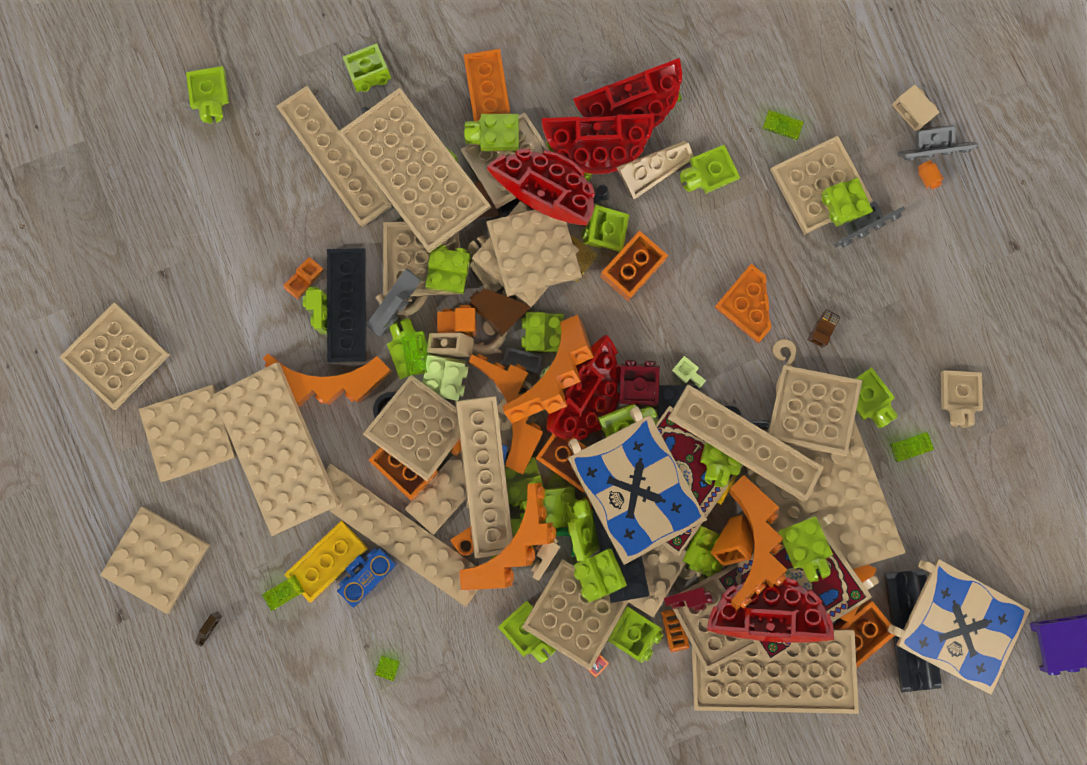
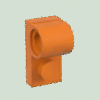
[450,526,474,555]

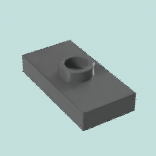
[502,346,543,375]

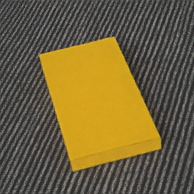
[284,520,369,603]

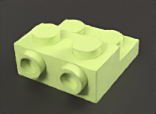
[423,353,469,401]

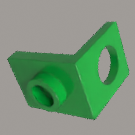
[556,527,575,557]

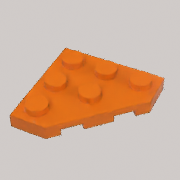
[714,263,771,343]

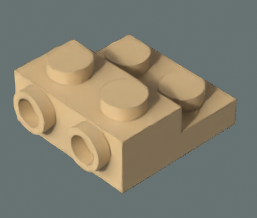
[531,538,560,581]

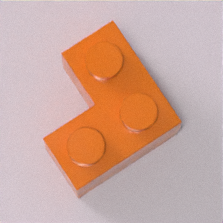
[437,305,477,337]

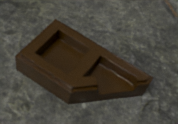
[195,612,222,647]

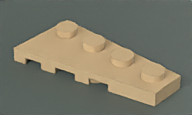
[616,141,694,199]

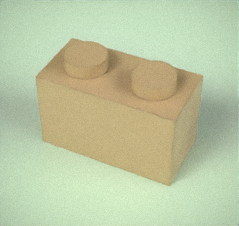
[892,85,940,132]
[427,333,474,357]

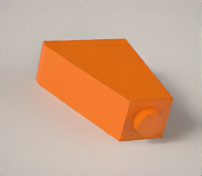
[710,515,753,566]

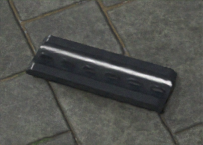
[884,569,942,693]

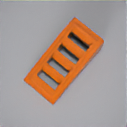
[661,609,690,652]

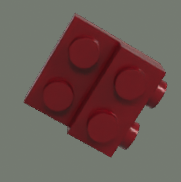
[620,360,660,405]
[664,587,713,612]

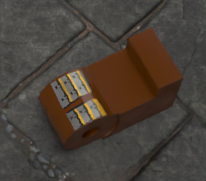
[807,309,840,348]

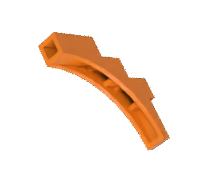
[502,314,594,423]
[262,354,392,407]
[469,354,543,475]
[730,475,787,610]
[459,483,556,590]

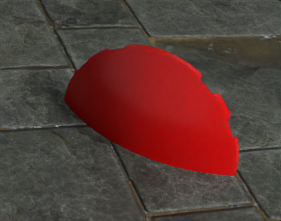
[573,58,682,128]
[541,114,654,174]
[487,149,595,225]
[546,335,621,440]
[707,578,834,643]

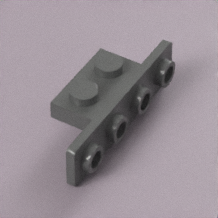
[898,125,978,160]
[834,201,906,248]
[366,269,421,336]

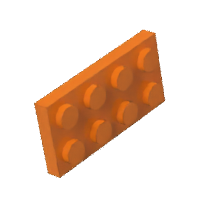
[463,49,511,121]

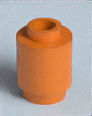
[918,160,944,190]

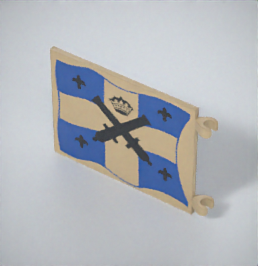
[567,407,707,565]
[888,559,1030,695]

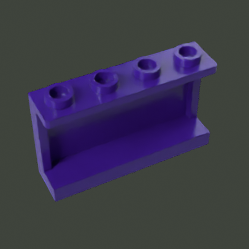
[1030,614,1087,675]

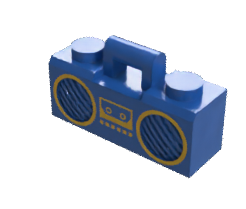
[337,548,398,608]

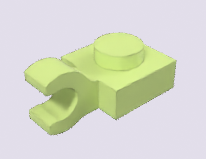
[672,356,706,388]

